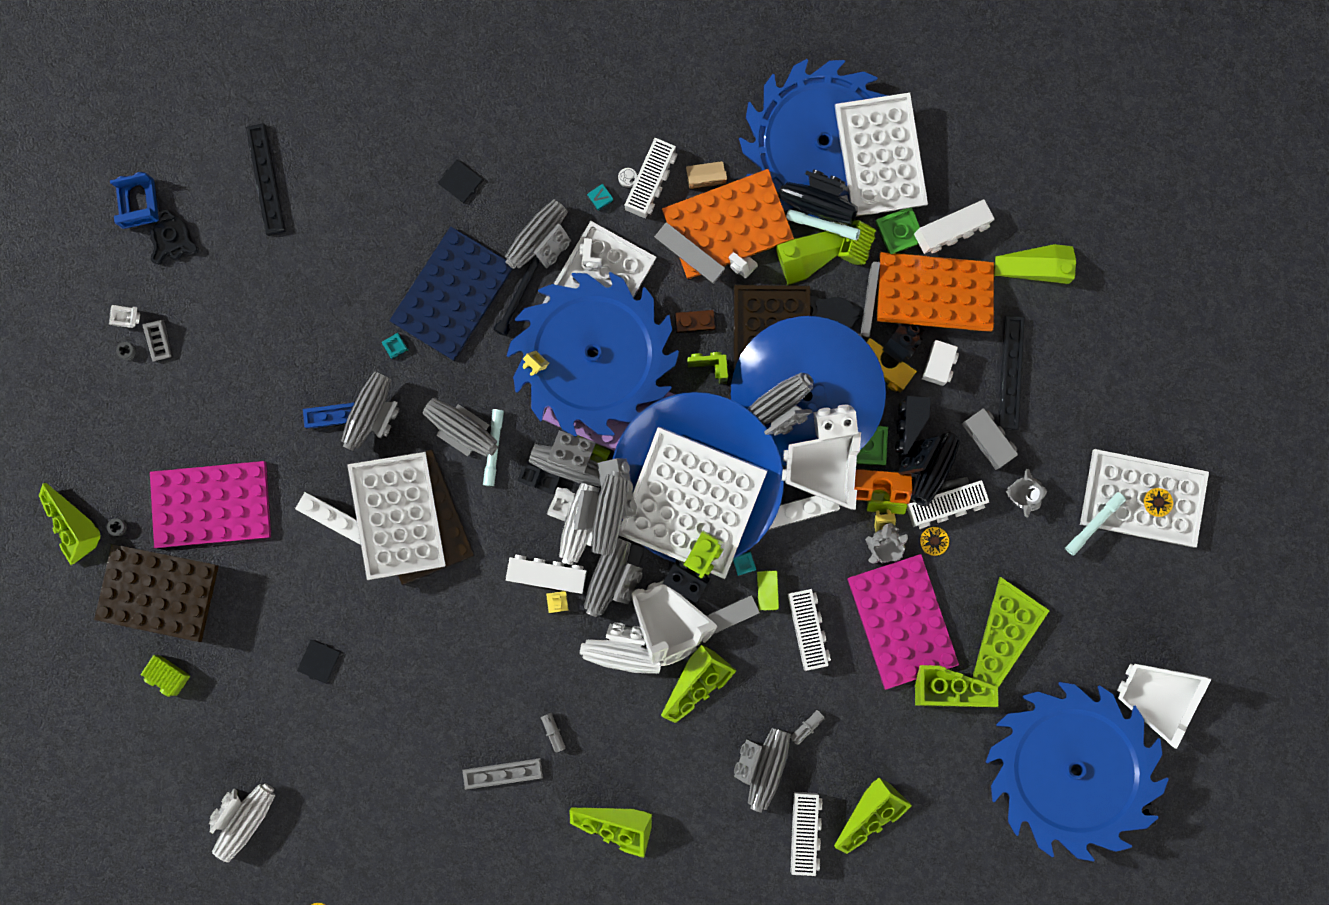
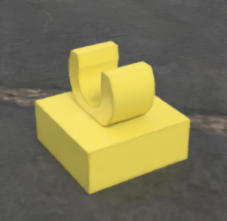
[523,351,550,376]
[874,509,896,532]
[547,591,568,613]

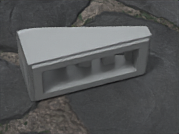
[142,320,172,361]

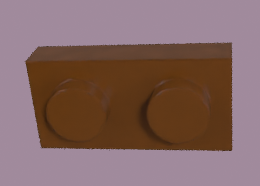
[676,310,715,333]

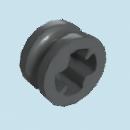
[116,342,136,361]
[107,519,127,536]

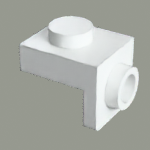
[580,238,602,269]
[728,252,758,278]
[109,305,140,328]
[547,487,575,521]

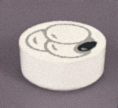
[618,168,637,188]

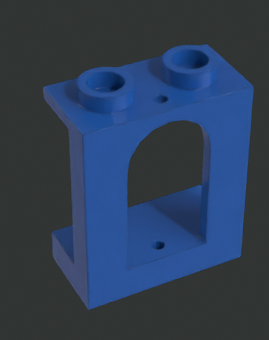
[110,172,159,229]

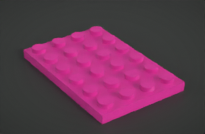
[150,461,271,548]
[847,554,959,690]

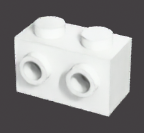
[922,340,959,386]
[813,404,858,440]

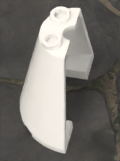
[781,432,861,510]
[631,581,717,666]
[1117,664,1211,749]

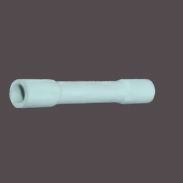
[786,209,860,241]
[483,409,504,487]
[1065,492,1126,556]

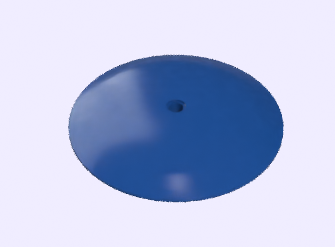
[613,392,784,562]

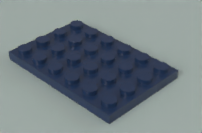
[389,226,513,361]

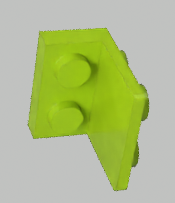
[687,352,728,384]

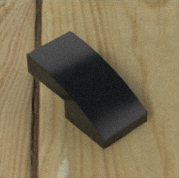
[517,463,562,495]

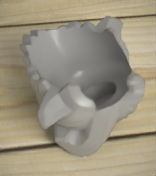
[1006,469,1047,517]
[865,523,908,564]

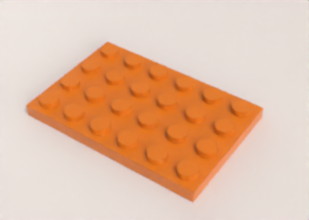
[662,169,794,279]
[877,252,994,332]

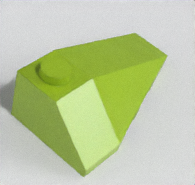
[776,231,844,285]
[994,244,1076,284]
[39,483,101,565]
[661,645,736,723]
[915,665,998,707]
[834,778,912,854]
[570,808,652,858]

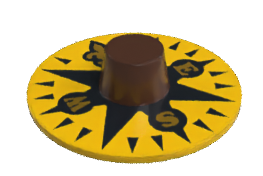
[1144,488,1173,517]
[920,527,949,556]

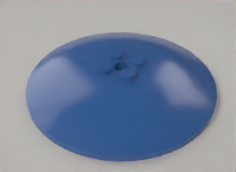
[731,316,886,466]

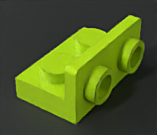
[684,530,724,578]

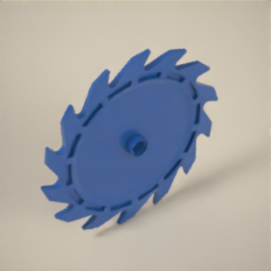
[739,59,888,219]
[507,272,679,437]
[986,682,1168,862]

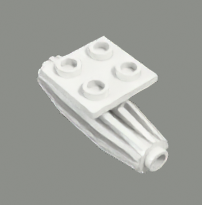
[559,483,599,565]
[580,622,661,674]
[209,783,275,862]

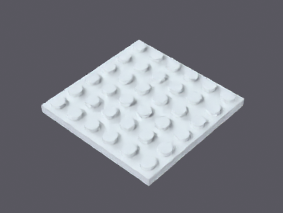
[619,427,768,579]

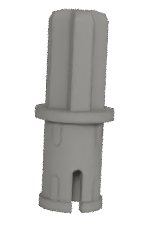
[790,710,825,745]
[540,713,565,753]

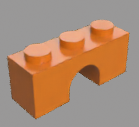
[854,470,912,504]

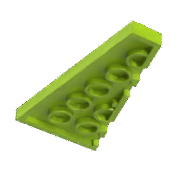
[972,577,1049,687]

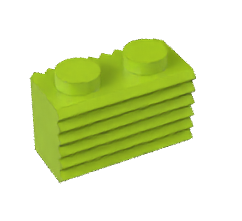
[838,220,876,265]
[141,654,190,697]

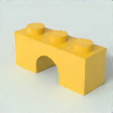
[867,338,917,393]

